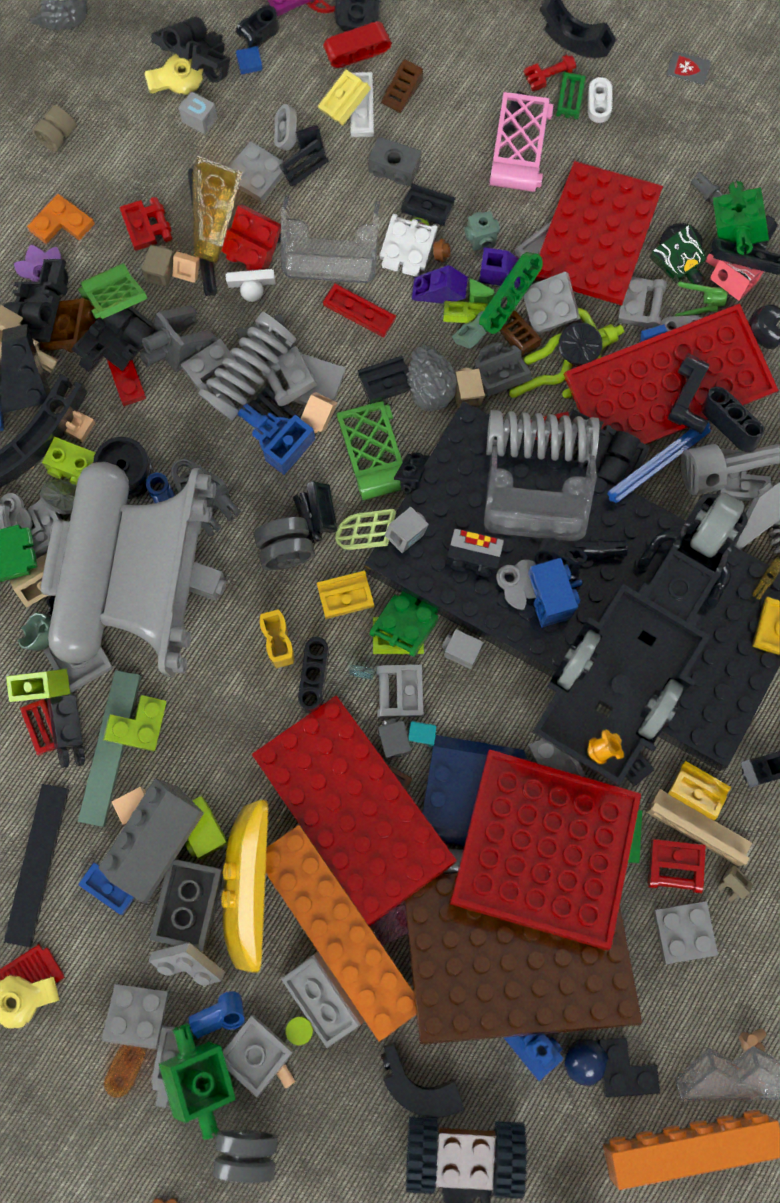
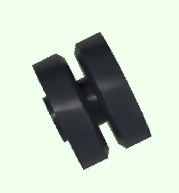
[93,437,154,499]

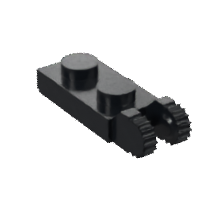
[47,694,85,768]

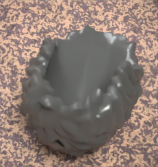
[30,0,88,31]
[406,345,457,411]

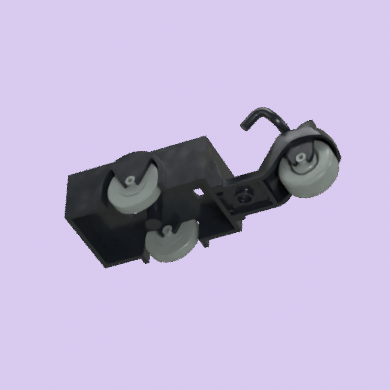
[531,493,748,785]

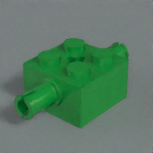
[713,181,769,255]
[159,1024,236,1140]

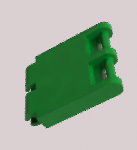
[0,524,38,582]
[369,591,439,657]

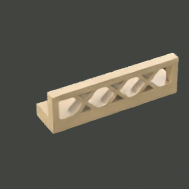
[646,789,752,866]

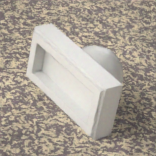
[226,269,276,302]

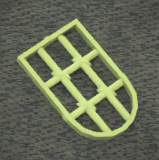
[335,509,396,550]

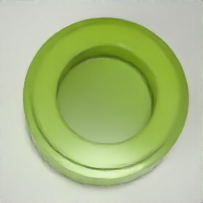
[286,1016,313,1045]

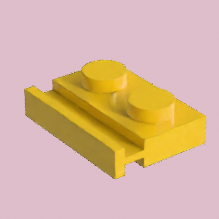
[316,571,374,619]
[668,761,731,821]

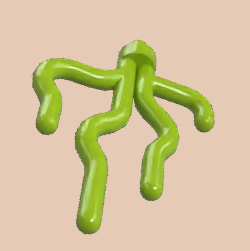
[509,308,624,399]

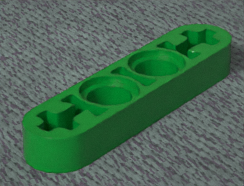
[479,252,543,334]

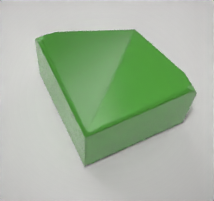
[468,279,494,304]

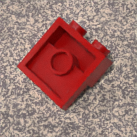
[221,204,283,271]

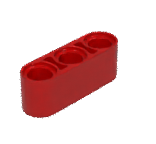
[323,22,392,68]

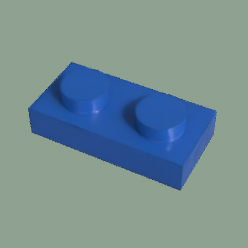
[78,862,135,915]

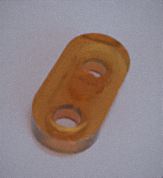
[104,1045,146,1098]

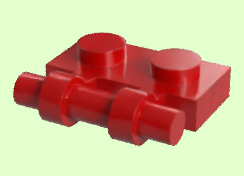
[119,197,172,251]

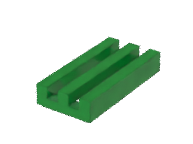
[556,72,586,120]

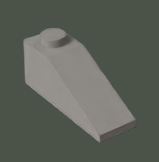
[734,482,780,549]

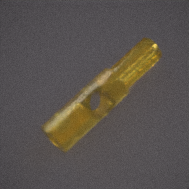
[752,558,780,599]

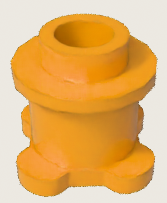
[588,730,624,764]

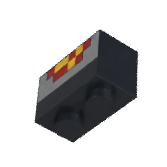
[446,528,504,577]

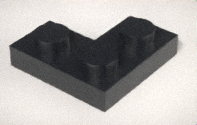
[598,1037,660,1098]

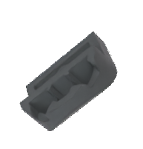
[475,342,532,396]

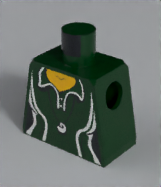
[650,224,706,285]

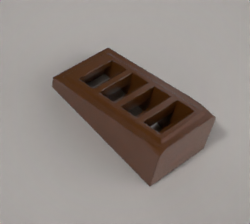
[381,59,423,113]
[500,310,541,357]

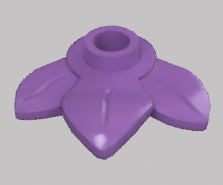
[14,245,61,282]

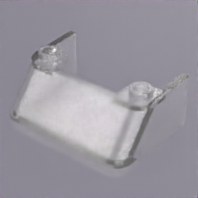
[281,195,380,283]
[484,446,597,541]

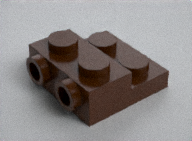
[40,298,98,353]

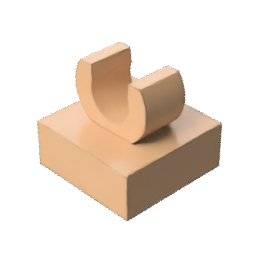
[173,252,199,283]
[64,411,95,443]

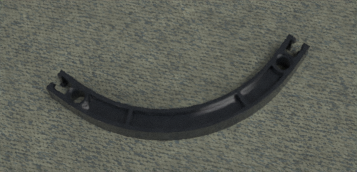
[0,374,88,488]

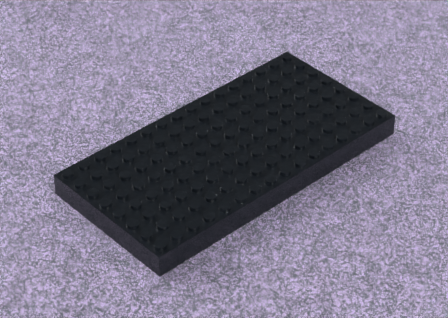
[364,401,780,771]

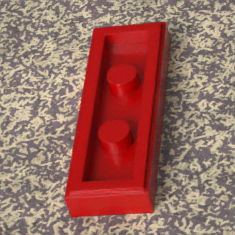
[323,283,396,338]

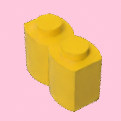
[260,609,295,669]

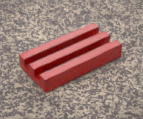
[20,698,55,756]

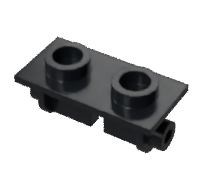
[394,453,430,494]

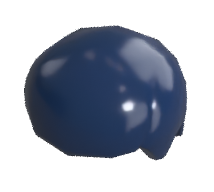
[564,1039,608,1086]

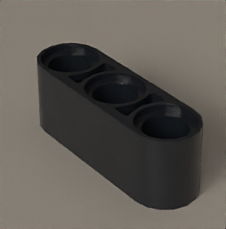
[702,387,765,452]
[298,637,329,714]

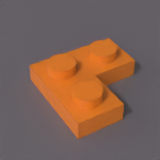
[27,194,95,244]

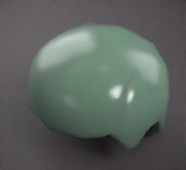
[18,613,51,651]

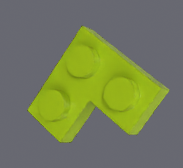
[103,695,167,752]

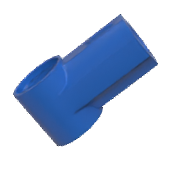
[146,473,175,503]
[189,991,244,1039]

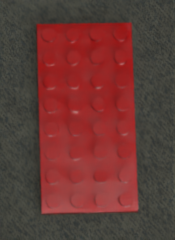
[563,304,779,445]
[252,695,457,926]

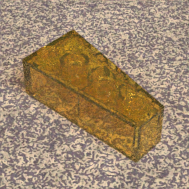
[192,156,242,263]

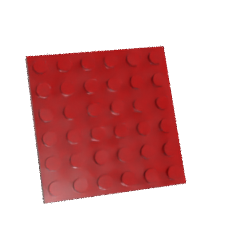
[450,749,641,950]

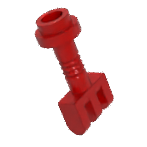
[523,55,576,92]

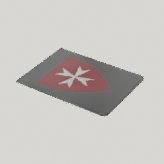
[666,51,711,85]

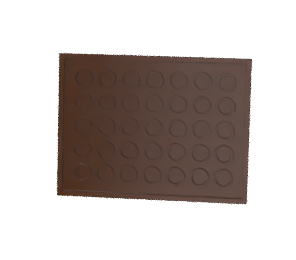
[404,873,642,1045]

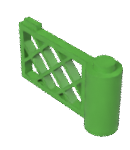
[78,263,148,319]
[336,401,403,501]

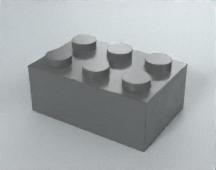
[149,860,223,951]

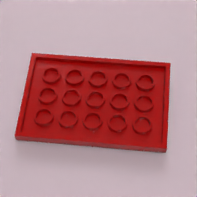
[535,161,663,306]

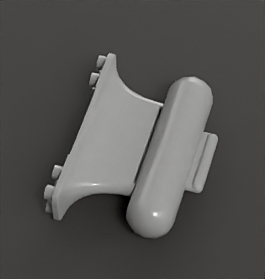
[40,462,216,677]

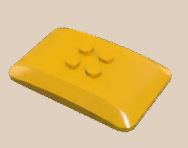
[222,800,268,972]

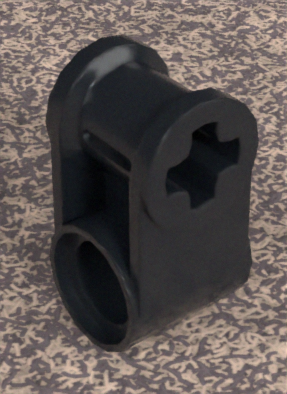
[236,5,279,48]
[534,537,587,581]

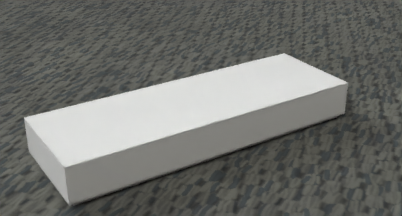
[351,72,374,137]

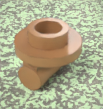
[739,1028,766,1055]

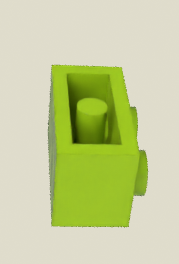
[42,437,96,486]

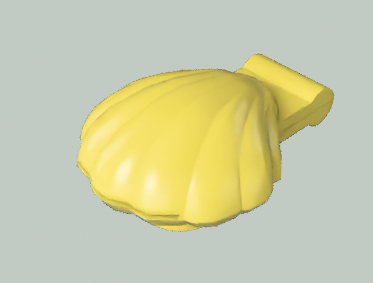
[145,54,203,95]
[0,976,59,1028]

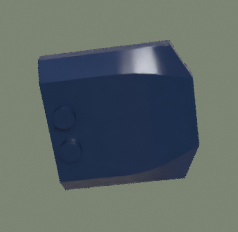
[422,735,527,846]

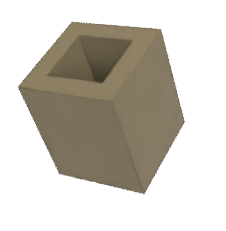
[141,245,174,287]

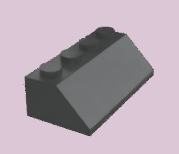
[99,778,204,904]

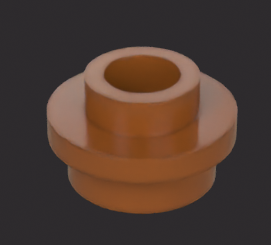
[433,238,451,263]

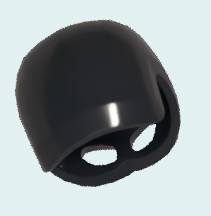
[748,305,780,349]

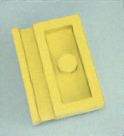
[318,70,371,126]

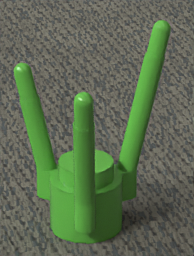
[675,282,727,316]

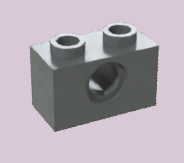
[368,136,422,187]

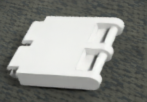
[380,214,438,277]

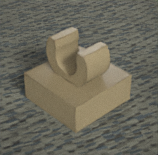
[718,865,753,901]

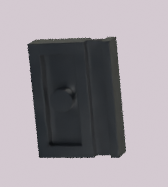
[401,183,456,226]
[357,356,411,404]

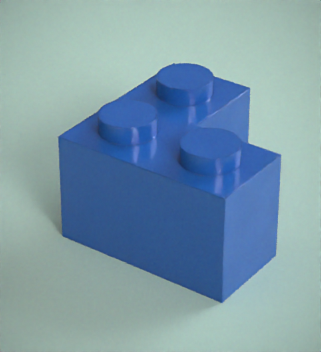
[528,558,580,628]

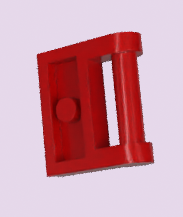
[648,839,706,894]

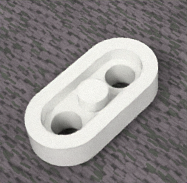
[588,77,612,123]

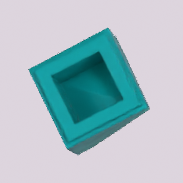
[408,721,437,748]

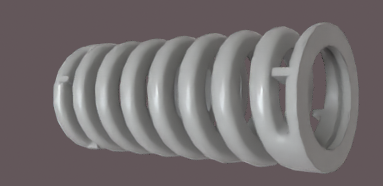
[197,311,296,421]
[486,410,599,463]

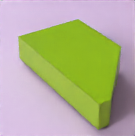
[443,301,488,323]

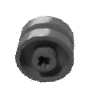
[253,517,315,570]
[213,1129,278,1183]

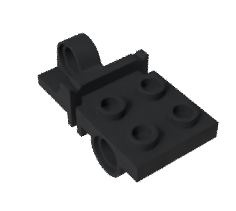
[151,16,230,83]
[3,259,68,342]
[71,306,154,372]
[563,409,650,484]

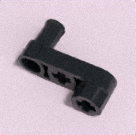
[667,353,710,434]

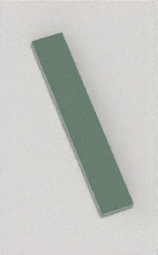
[78,670,142,827]

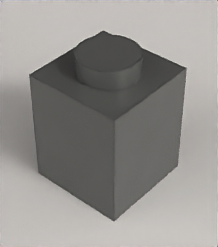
[378,719,411,760]

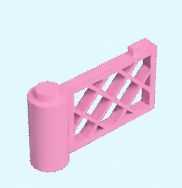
[489,92,553,192]

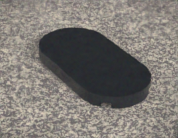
[334,0,380,32]

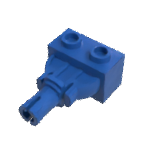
[238,403,315,475]
[503,1034,564,1081]

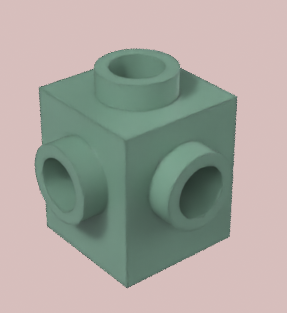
[464,211,500,251]

